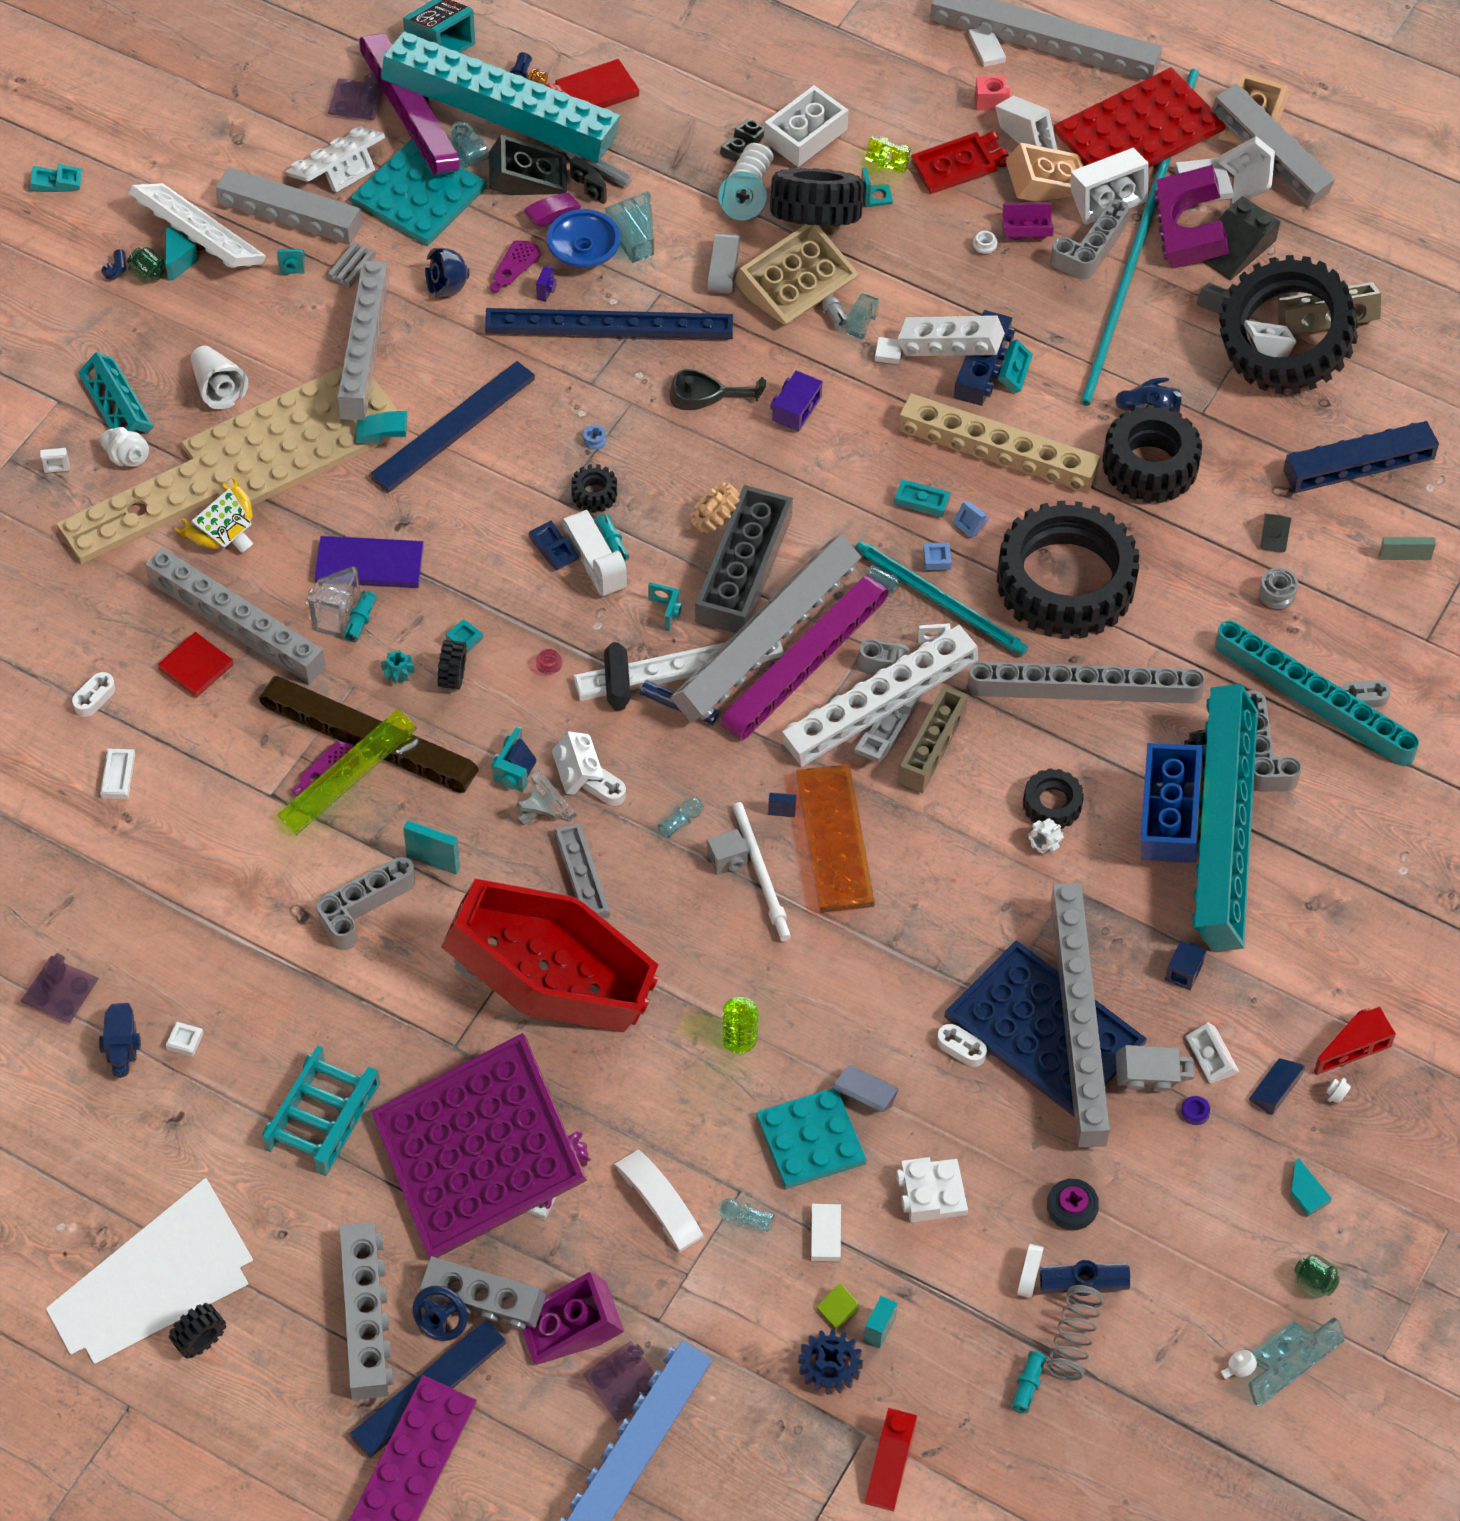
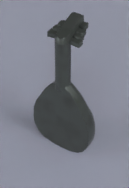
[670,369,767,410]

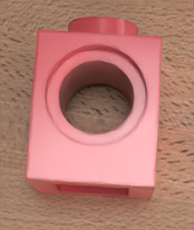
[975,76,1010,111]

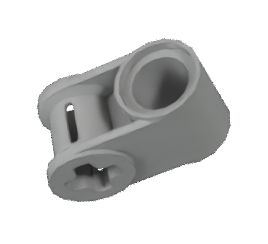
[857,639,909,674]

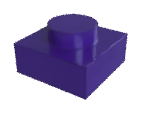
[536,266,557,302]

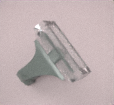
[517,769,578,825]

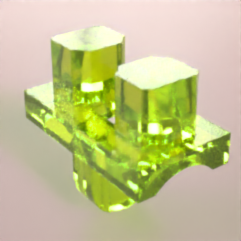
[865,136,911,173]

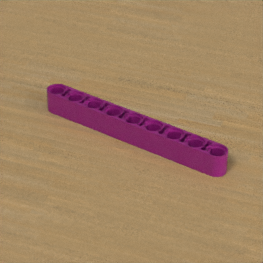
[359,33,460,175]
[720,575,889,740]

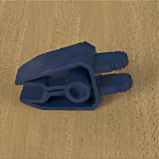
[99,1003,141,1078]

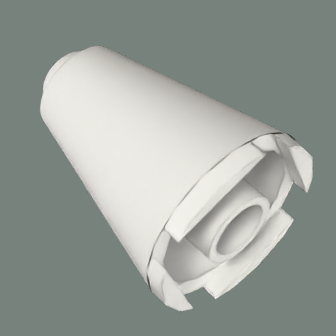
[191,346,248,410]

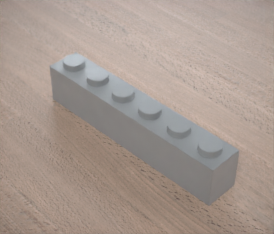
[1211,83,1335,207]
[216,167,362,245]

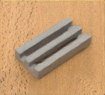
[328,241,376,288]

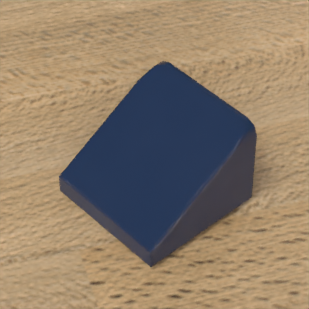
[507,739,536,778]

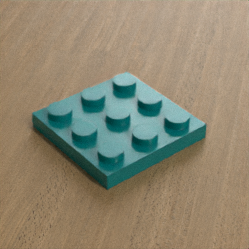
[756,1088,867,1190]

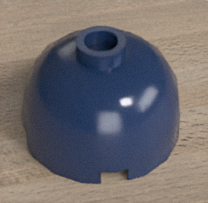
[425,248,470,298]

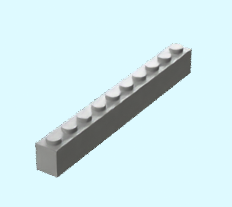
[930,0,1162,80]
[670,533,861,722]
[1051,883,1110,1147]

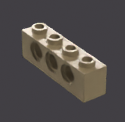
[1278,282,1381,336]
[898,686,968,793]

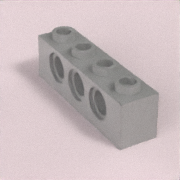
[419,1257,546,1330]

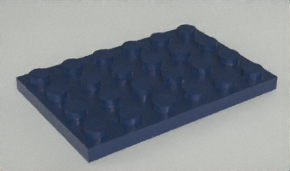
[944,940,1147,1117]

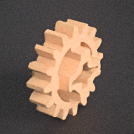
[691,482,740,534]

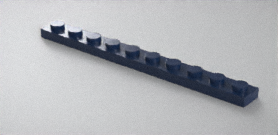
[485,308,733,339]

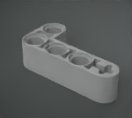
[1051,199,1129,279]
[1247,690,1302,792]
[317,857,415,950]

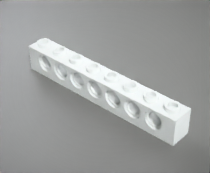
[782,624,978,767]

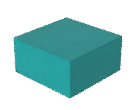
[863,1295,898,1348]

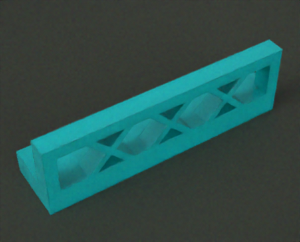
[78,352,154,433]

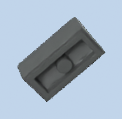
[1197,282,1230,314]

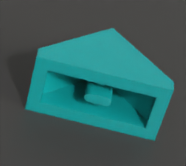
[166,227,198,281]

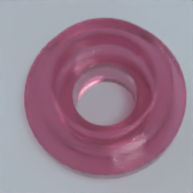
[536,649,562,674]

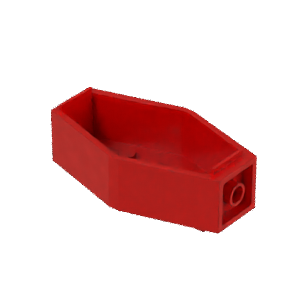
[441,878,659,1032]

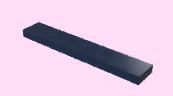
[350,1320,506,1458]

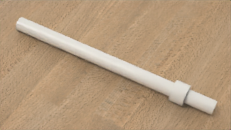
[732,802,791,941]

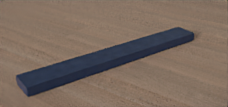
[371,361,535,493]

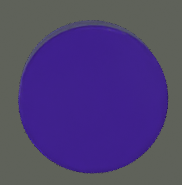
[1181,1096,1210,1125]

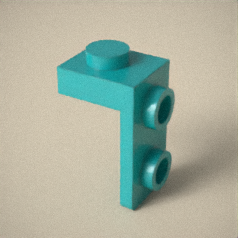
[491,726,528,792]

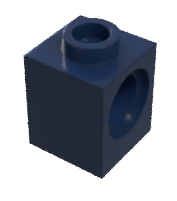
[1165,941,1206,991]

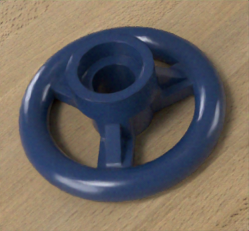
[412,1286,468,1341]

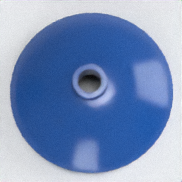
[547,209,620,268]

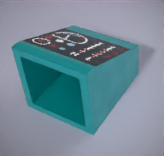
[403,0,475,53]

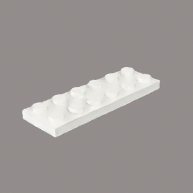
[128,183,266,268]

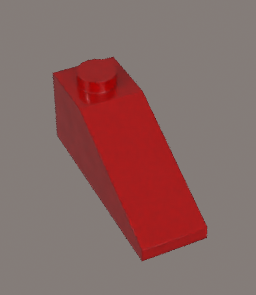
[1314,1006,1396,1075]
[865,1408,917,1512]

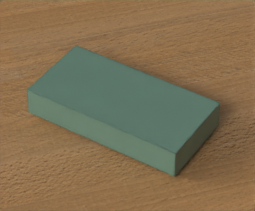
[1379,537,1436,560]

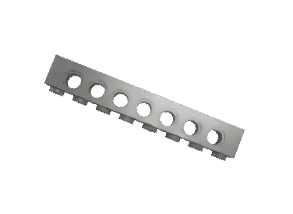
[145,547,326,685]

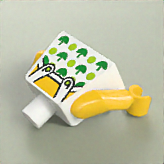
[174,477,253,553]

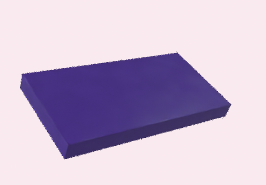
[315,536,424,588]

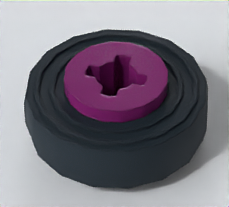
[1047,1178,1099,1230]

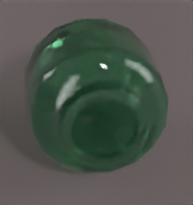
[127,247,165,284]
[1294,1254,1340,1298]

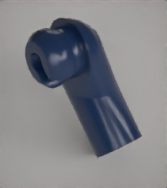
[101,249,127,280]

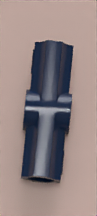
[1039,1260,1130,1296]

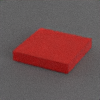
[158,632,234,698]

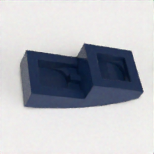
[529,520,579,570]

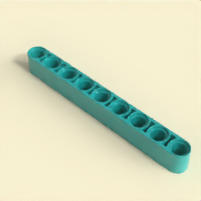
[1215,621,1419,766]

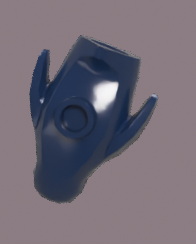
[1115,377,1181,412]

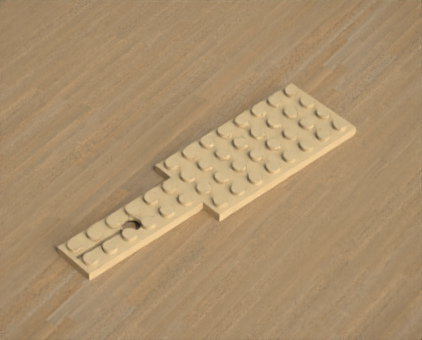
[56,366,409,564]

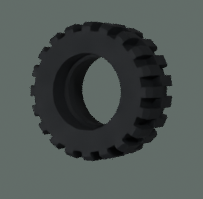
[770,168,864,226]
[1102,405,1202,503]

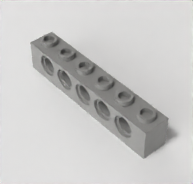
[340,1222,393,1400]

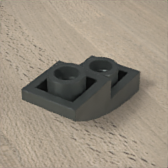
[720,118,764,162]
[570,155,607,204]

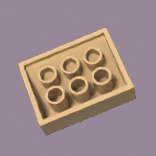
[734,224,859,326]

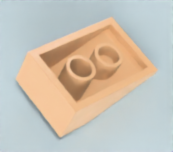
[1218,73,1289,145]
[1006,143,1083,202]

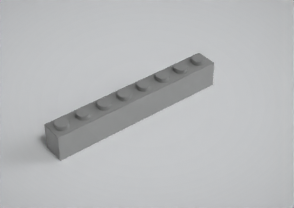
[338,260,389,420]

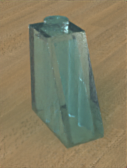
[605,191,654,263]

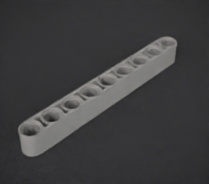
[967,662,1205,703]

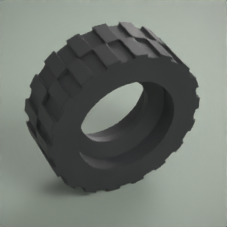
[1023,768,1084,829]

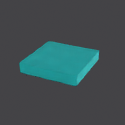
[403,820,460,874]

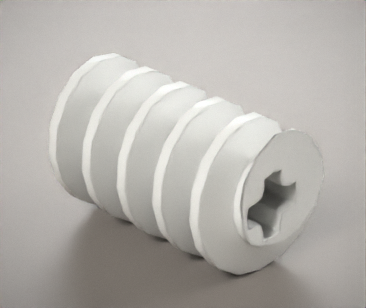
[728,143,774,195]

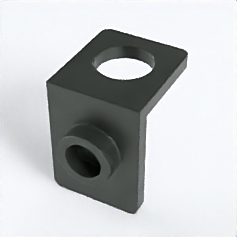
[1260,513,1291,552]

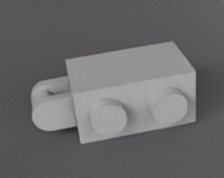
[1116,1045,1194,1092]

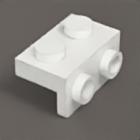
[551,732,604,795]

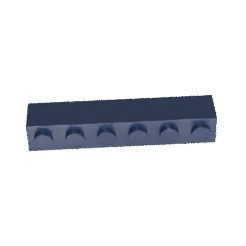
[1283,421,1439,494]

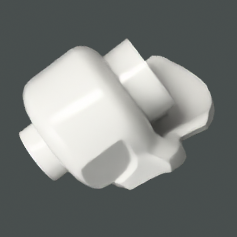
[99,427,149,467]

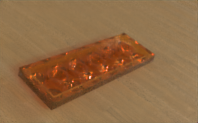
[796,764,875,913]

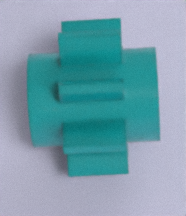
[381,650,415,684]

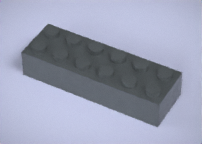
[695,485,793,633]

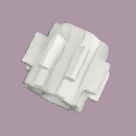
[1028,818,1064,854]

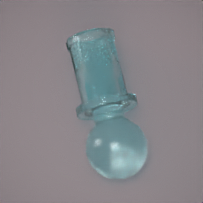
[658,797,704,838]
[719,1198,774,1232]

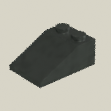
[489,135,567,195]
[1203,196,1280,280]

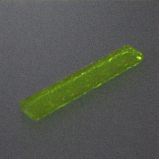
[277,708,417,836]

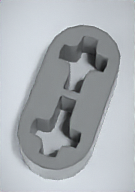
[1342,680,1390,707]

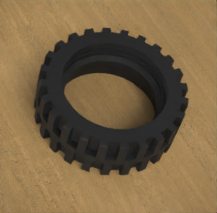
[1219,255,1358,394]
[997,501,1140,639]

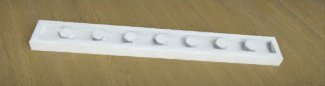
[573,639,784,701]

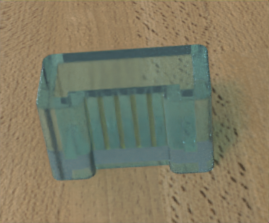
[846,293,879,339]

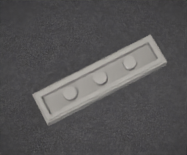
[554,823,610,919]

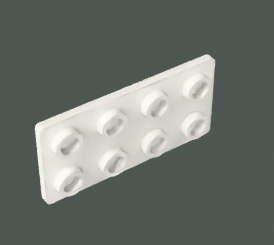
[285,126,385,192]

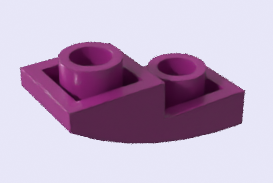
[524,193,581,226]

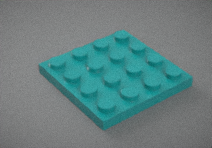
[351,139,487,247]

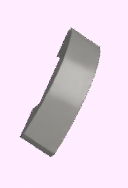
[854,681,920,763]

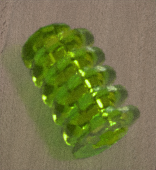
[722,997,759,1054]

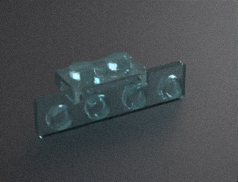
[1248,1317,1345,1407]

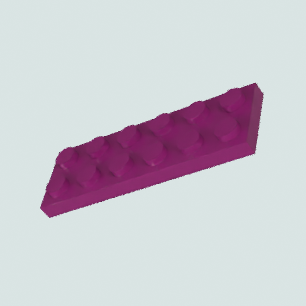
[349,1375,477,1521]

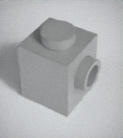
[707,829,751,875]

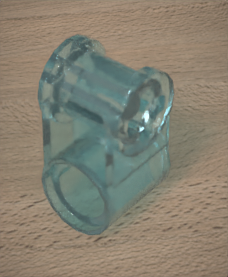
[451,121,489,168]

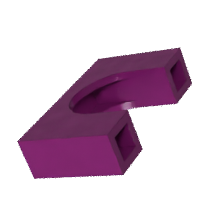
[1154,165,1229,268]

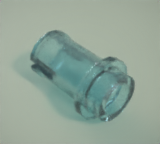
[866,565,900,593]

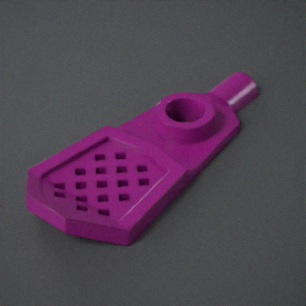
[490,241,541,293]
[291,741,361,797]

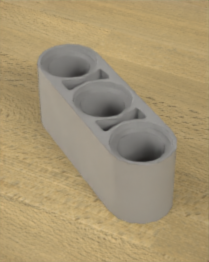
[708,233,740,294]

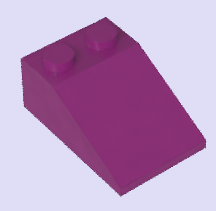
[522,1271,624,1365]

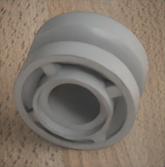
[1259,568,1298,609]

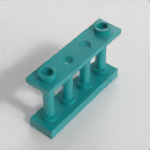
[262,1045,380,1176]

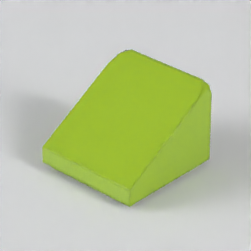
[817,1284,859,1330]

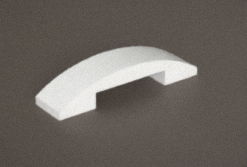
[614,1150,703,1253]

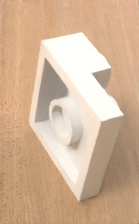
[896,1157,968,1223]

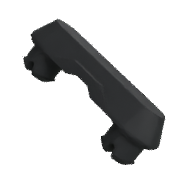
[604,642,631,711]

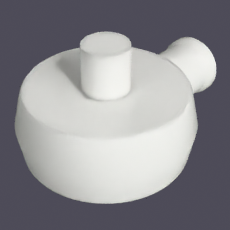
[1221,1350,1257,1379]

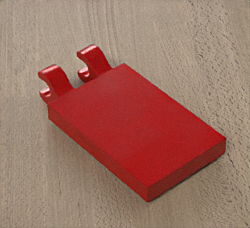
[545,58,639,108]
[911,131,1009,194]

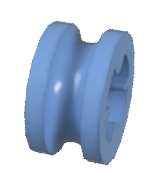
[583,425,606,450]

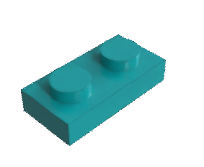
[998,339,1033,394]
[894,479,951,518]

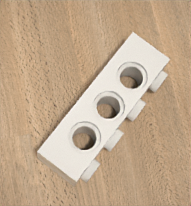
[898,316,1004,356]

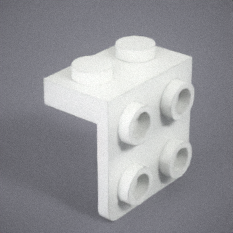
[1219,136,1275,204]

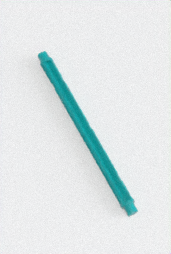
[855,540,1029,656]

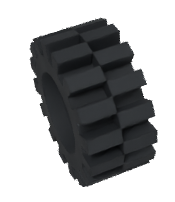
[571,464,617,513]
[437,640,467,690]
[168,1303,226,1358]

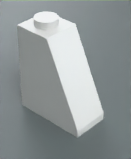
[995,96,1057,150]

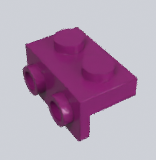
[1002,202,1054,239]

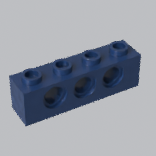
[954,310,1015,406]

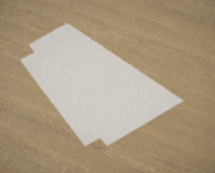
[46,1178,253,1364]

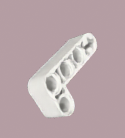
[562,510,627,597]

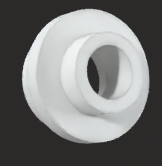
[973,231,997,254]
[1325,1077,1351,1104]

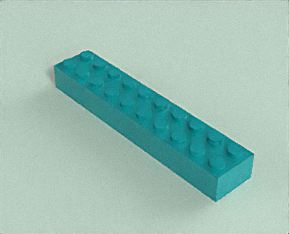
[381,32,620,163]
[1192,684,1258,952]

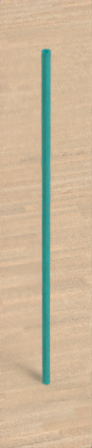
[1081,68,1199,406]

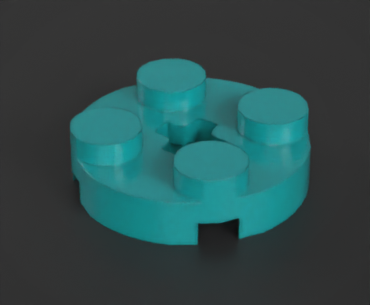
[718,172,767,221]

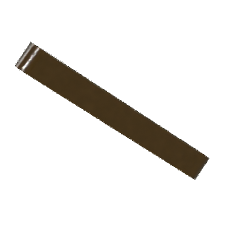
[258,676,479,793]

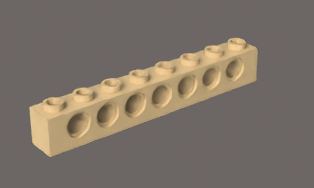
[898,393,1101,494]

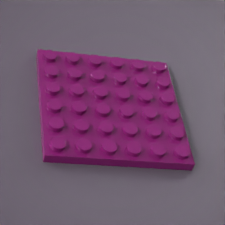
[371,1033,587,1258]

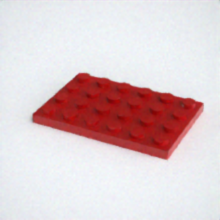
[1054,67,1226,168]

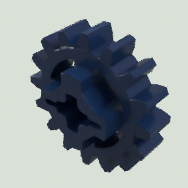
[798,1329,863,1395]

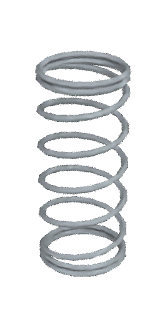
[1046,1285,1105,1381]

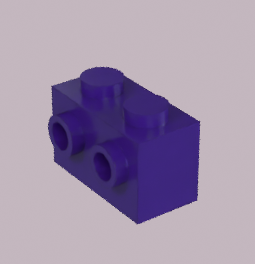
[770,370,823,432]

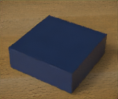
[768,792,796,817]

